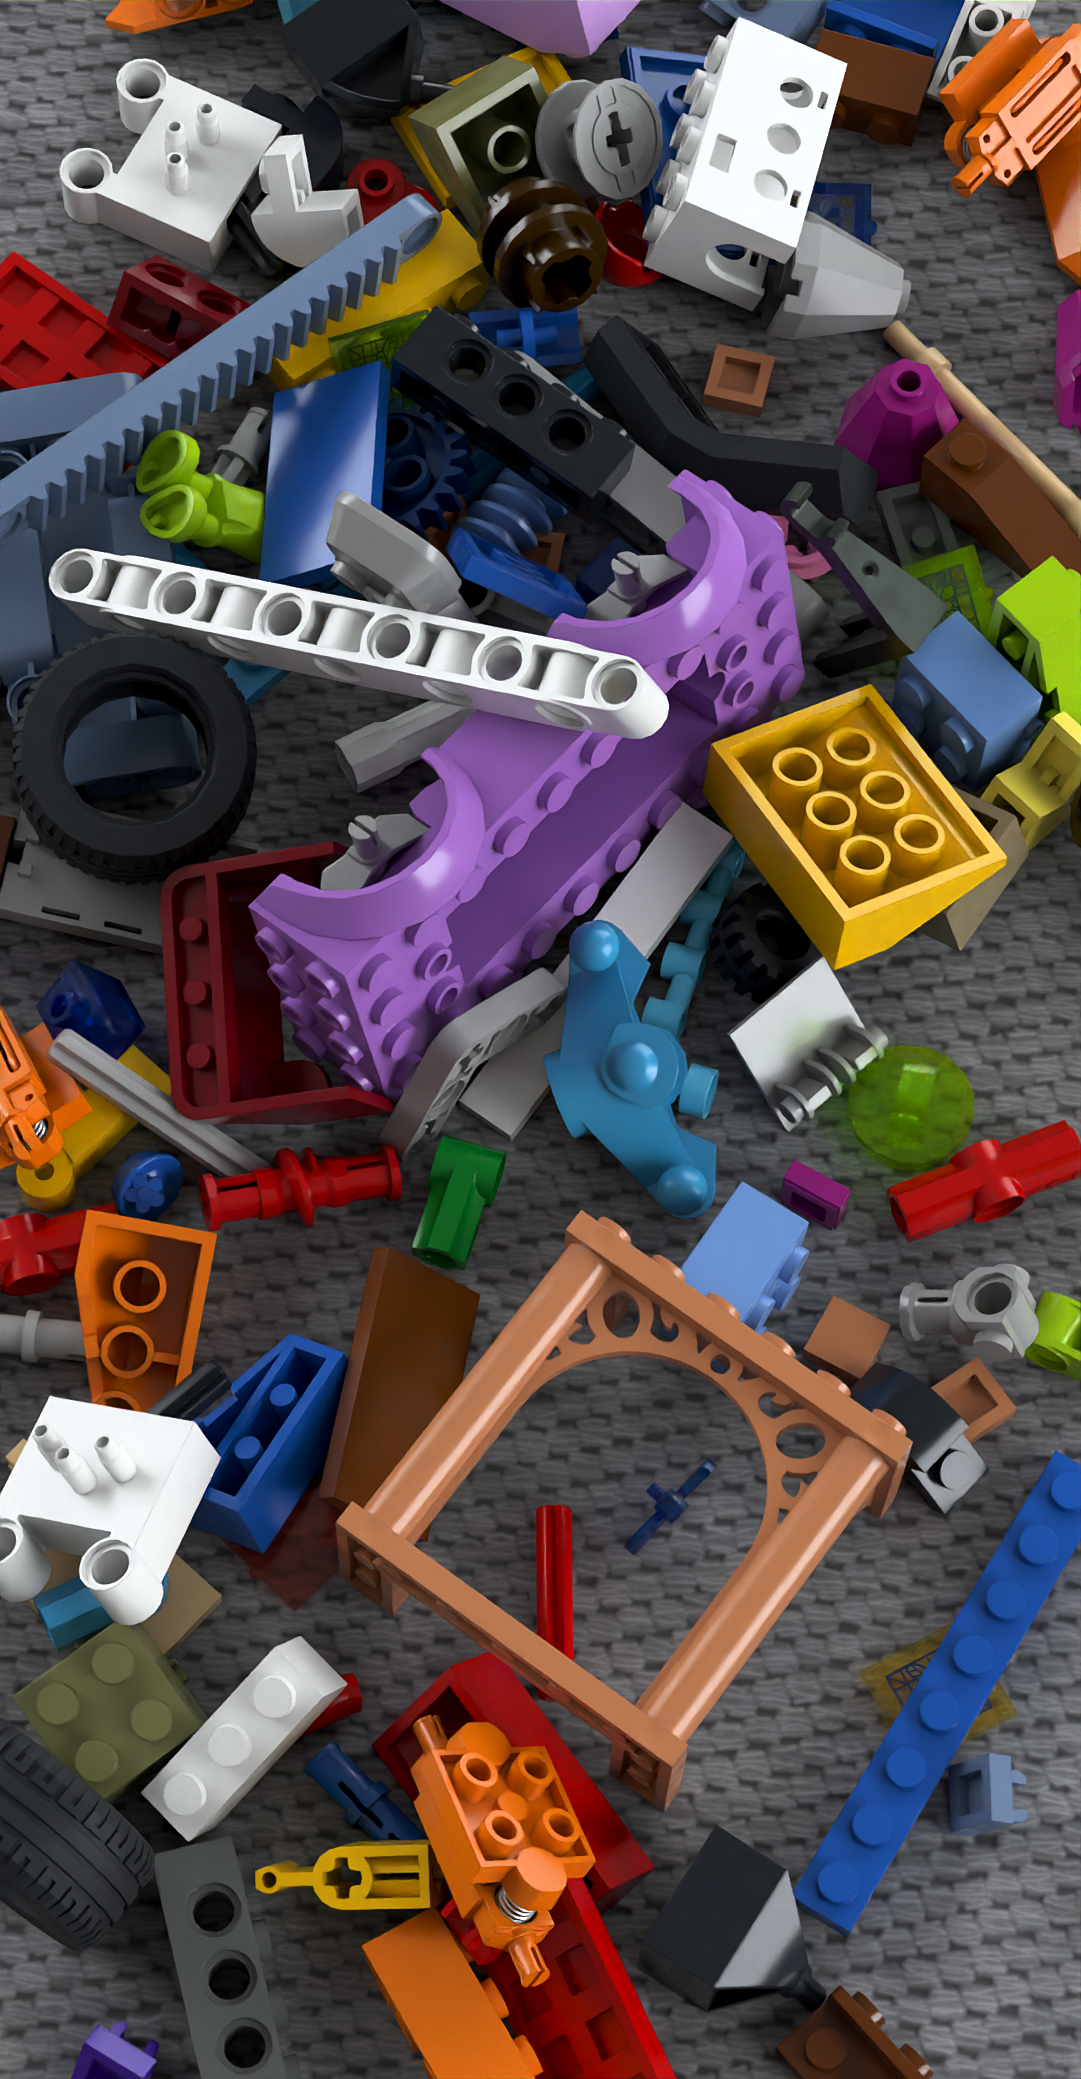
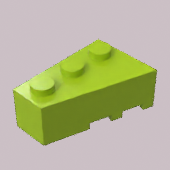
[987,555,1081,742]

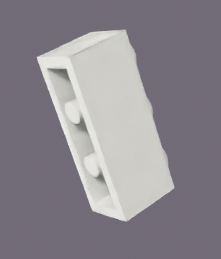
[141,1636,348,1842]

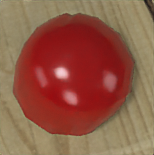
[594,199,664,288]

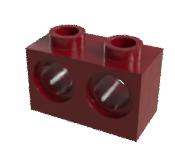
[106,255,251,359]

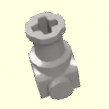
[899,1264,1039,1362]

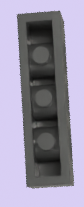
[154,1835,302,2079]

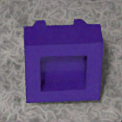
[71,2021,159,2079]

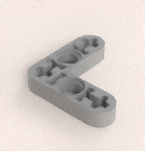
[379,967,567,1163]

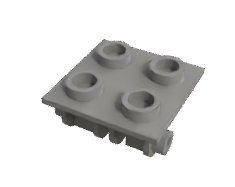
[727,955,889,1133]

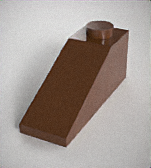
[919,417,1081,578]

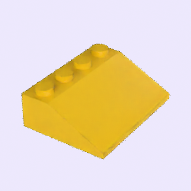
[702,684,1007,971]

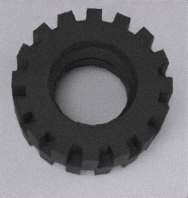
[709,882,828,1004]

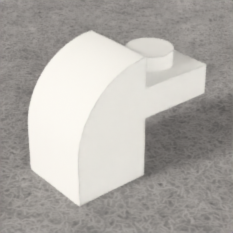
[251,134,364,268]

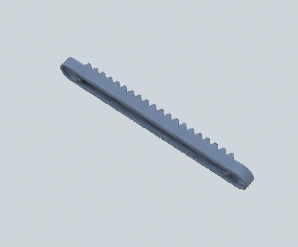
[0,193,442,548]

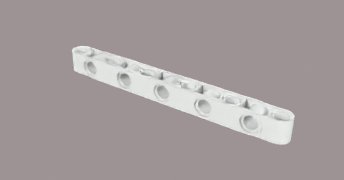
[49,549,669,739]

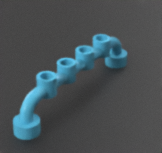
[641,827,746,1119]

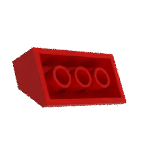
[372,1652,656,1915]

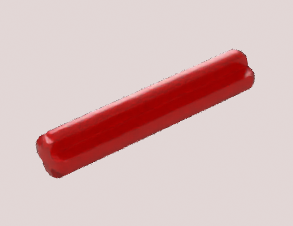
[536,1504,574,1702]

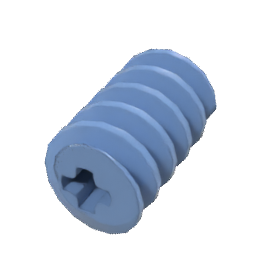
[451,468,568,556]

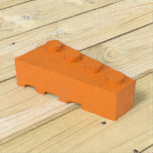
[361,1907,543,2079]

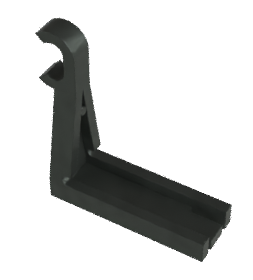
[780,482,949,679]

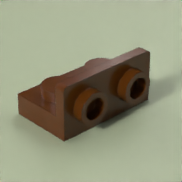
[774,1985,933,2079]

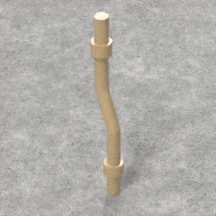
[883,320,1081,541]

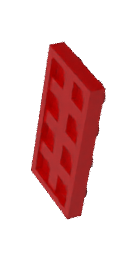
[0,251,171,473]
[483,1878,677,2079]

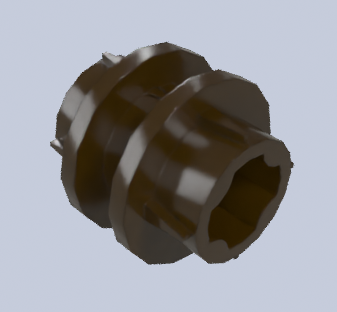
[477,178,608,313]

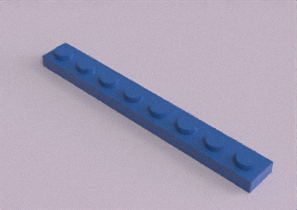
[793,1450,1081,1938]

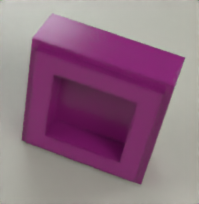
[779,1159,851,1230]

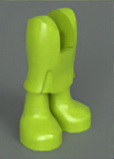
[136,429,266,564]

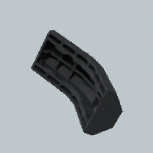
[582,315,879,525]

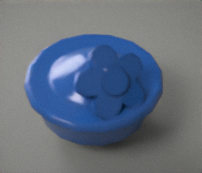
[112,1151,184,1221]

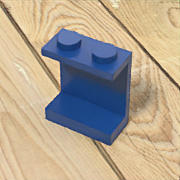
[824,0,965,72]

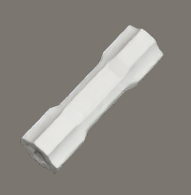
[334,700,476,793]

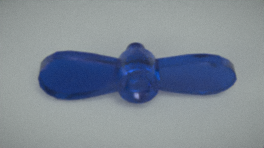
[624,1458,717,1555]

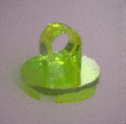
[847,1045,974,1171]

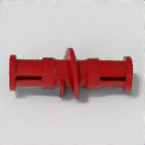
[199,1144,402,1232]

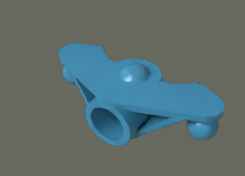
[543,920,717,1219]

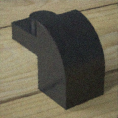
[241,84,344,195]
[850,1362,989,1514]

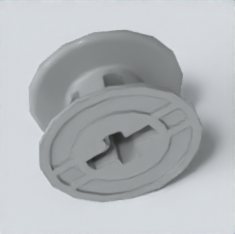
[535,78,663,200]

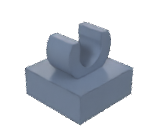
[948,1753,1028,1836]

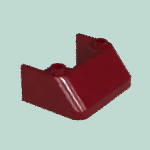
[160,841,393,1125]

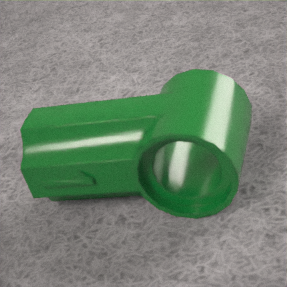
[412,1134,507,1270]

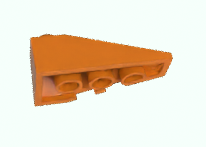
[74,1209,217,1413]

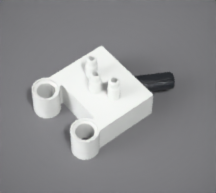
[59,58,294,281]
[0,1360,232,1625]

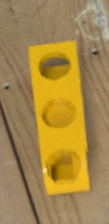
[16,1045,172,1213]

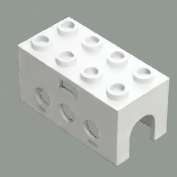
[642,17,847,312]

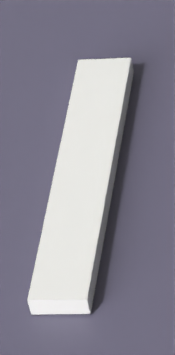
[459,802,734,1141]

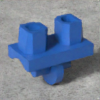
[468,307,582,375]

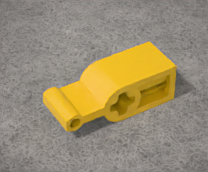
[255,1839,448,1910]

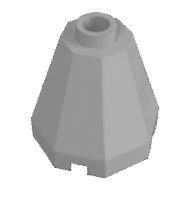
[762,211,911,340]

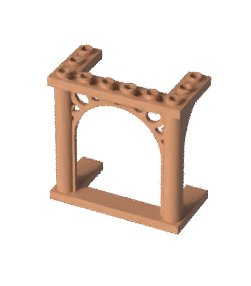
[336,1210,913,1813]

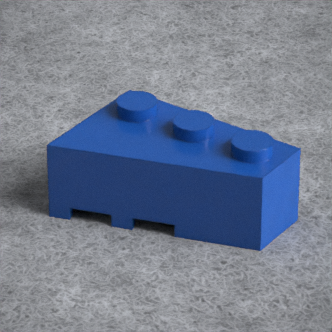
[189,1333,348,1554]

